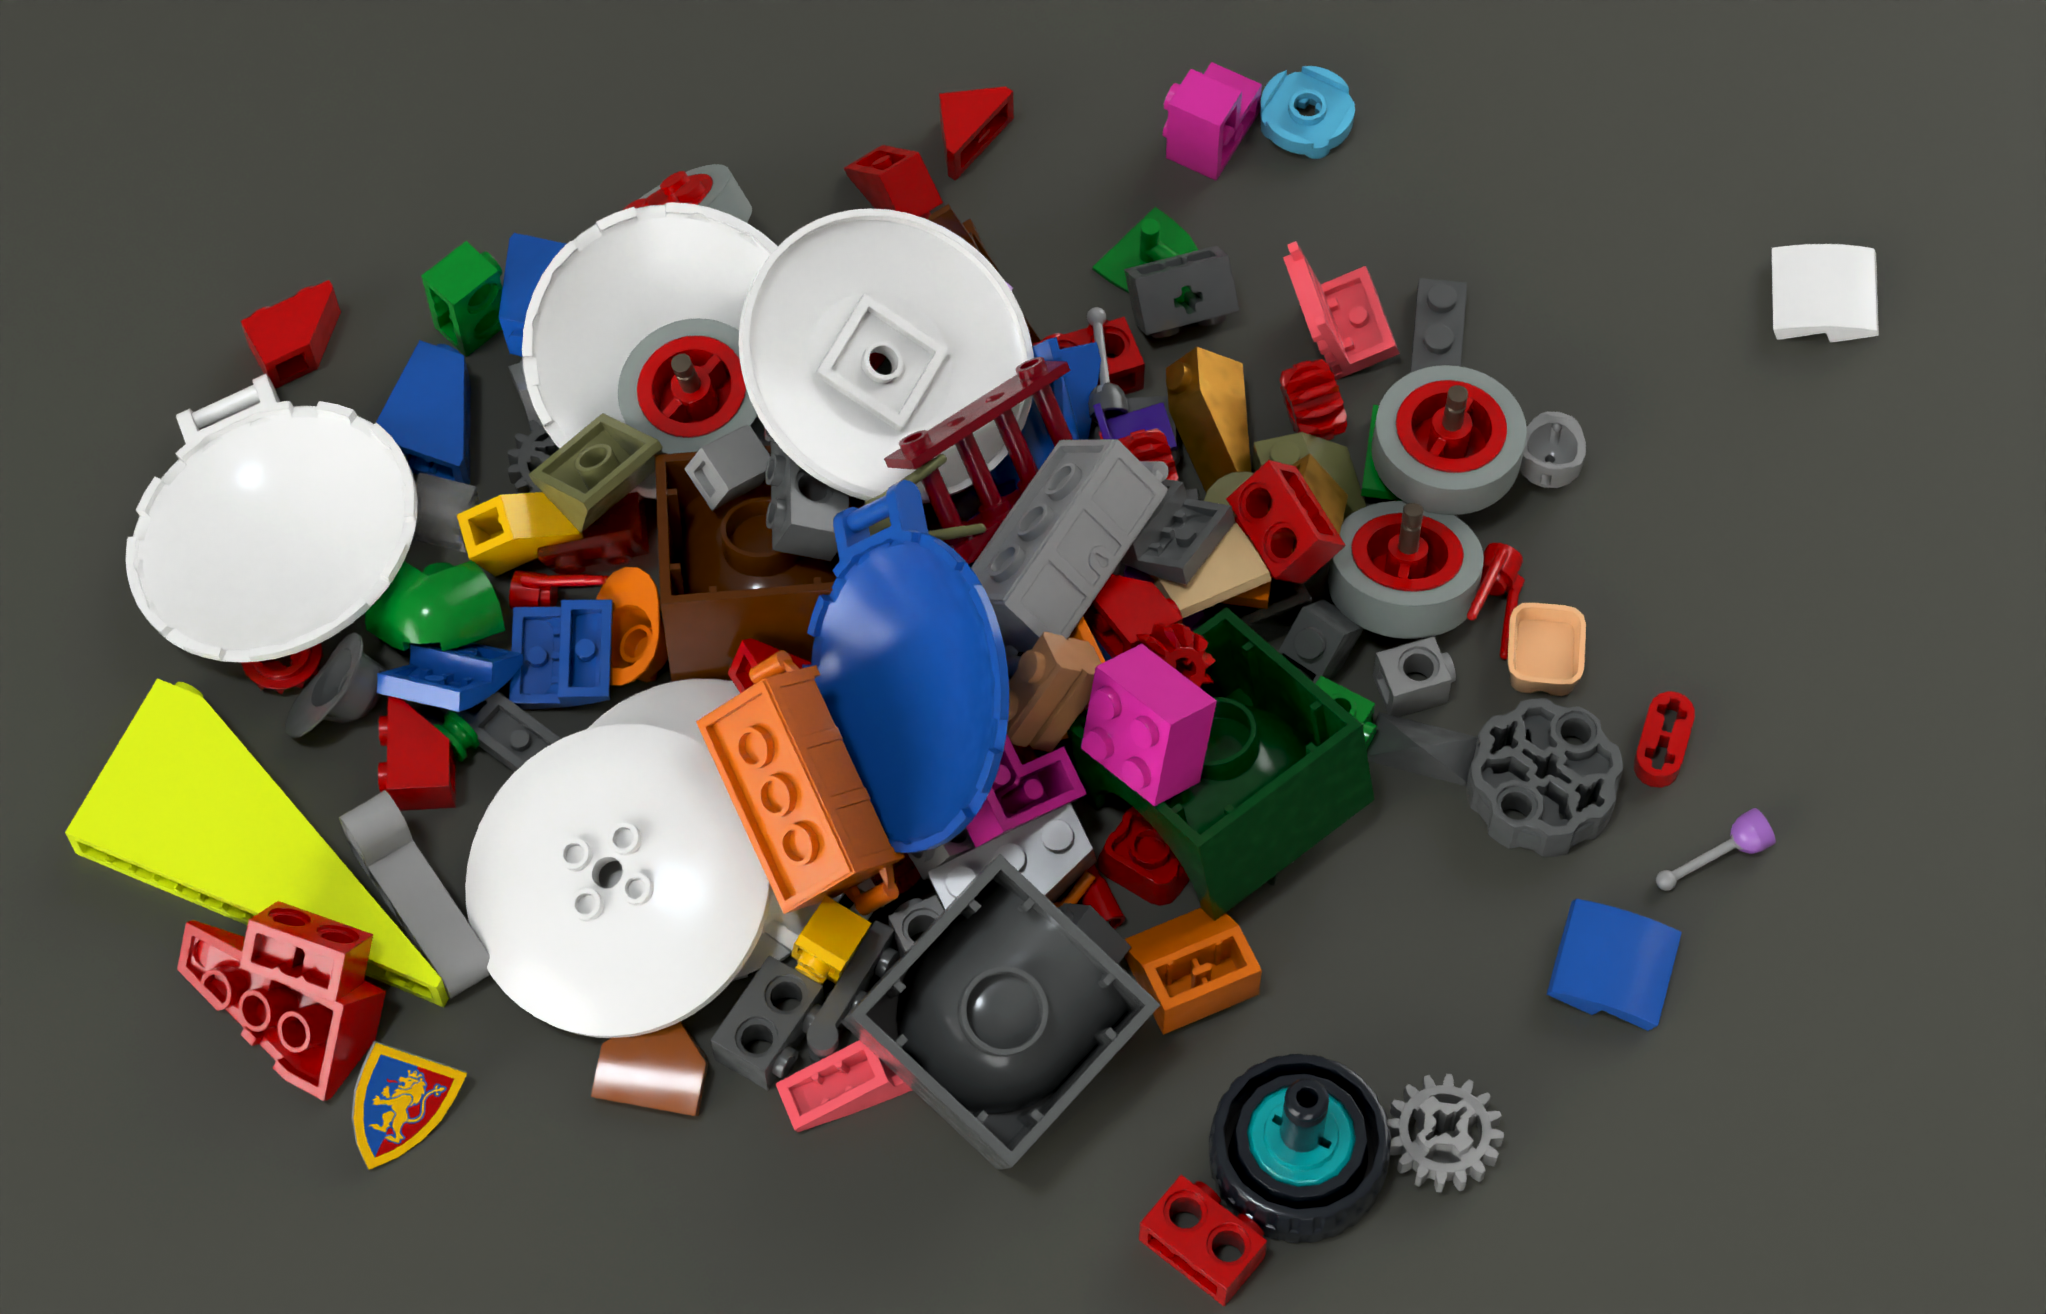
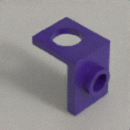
[1093,402,1178,451]

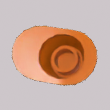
[596,567,668,686]

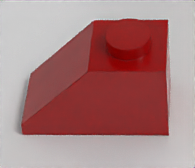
[844,145,943,219]
[1083,574,1183,658]

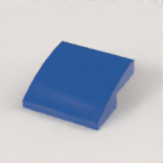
[509,600,613,710]
[377,643,523,712]
[1546,899,1682,1031]

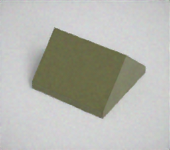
[528,413,663,533]

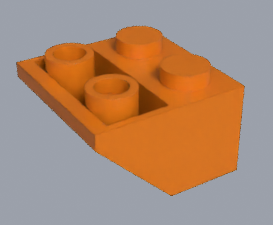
[1124,908,1262,1035]

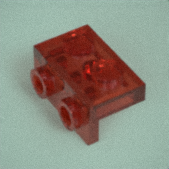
[538,492,649,575]

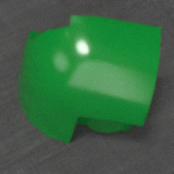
[365,560,505,651]

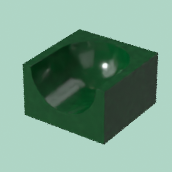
[1067,607,1375,921]

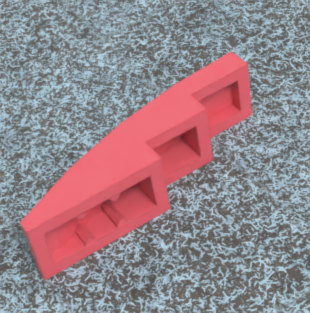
[775,1040,912,1132]

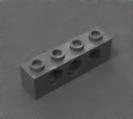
[765,428,849,561]

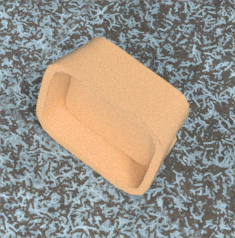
[1507,603,1586,696]

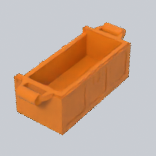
[696,650,905,915]

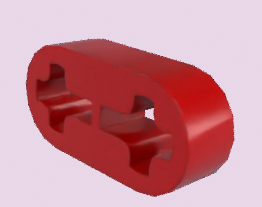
[1634,691,1695,788]

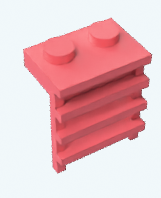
[1283,241,1400,380]

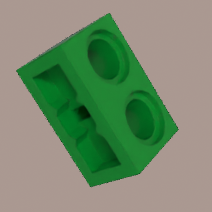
[421,241,503,357]

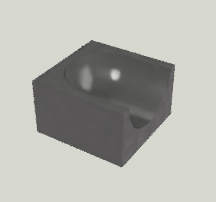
[841,854,1160,1169]

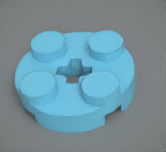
[1260,66,1355,159]

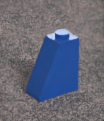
[498,233,566,357]
[376,340,471,491]

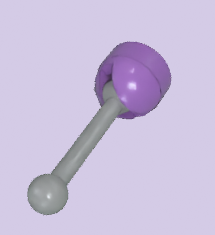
[1656,808,1776,891]

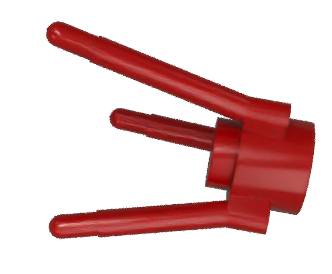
[1467,543,1525,660]
[509,570,609,610]

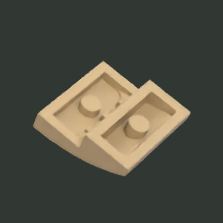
[1148,522,1271,618]

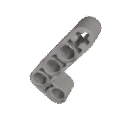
[339,790,490,999]

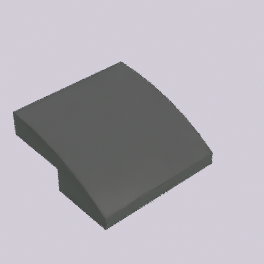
[1120,479,1235,585]

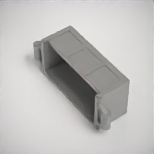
[971,439,1169,676]

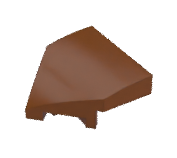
[591,1021,708,1116]

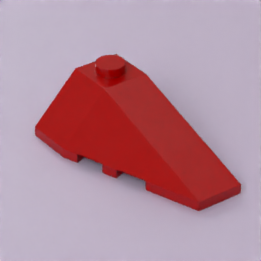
[177,920,386,1101]

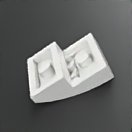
[1772,244,1879,343]

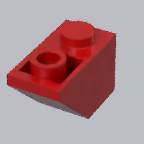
[240,280,341,389]
[378,696,456,811]

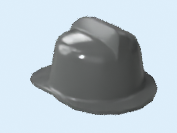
[285,632,387,738]

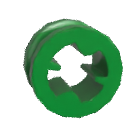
[434,711,480,762]

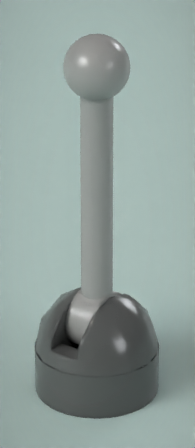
[1087,307,1129,423]

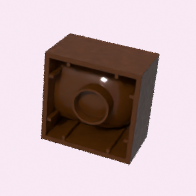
[655,445,864,682]

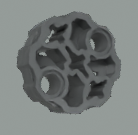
[1466,698,1623,857]

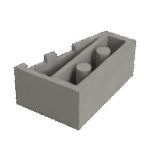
[927,803,1097,909]

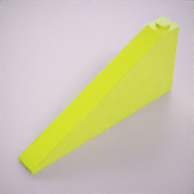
[65,678,449,1008]

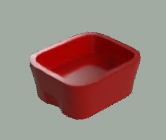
[1098,806,1190,906]

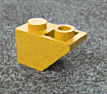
[457,492,583,577]
[791,896,872,985]

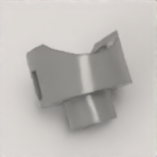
[1520,411,1586,488]

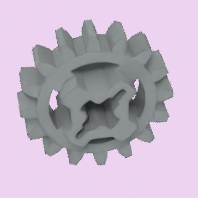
[1387,1074,1504,1193]

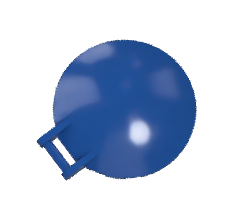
[802,480,1009,853]

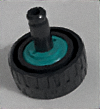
[1209,1054,1391,1243]

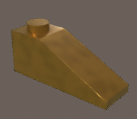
[1166,347,1251,493]

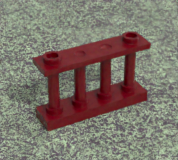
[884,357,1073,565]

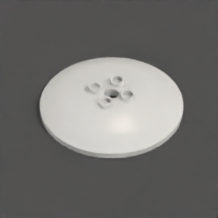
[739,208,1034,503]
[465,724,772,1038]

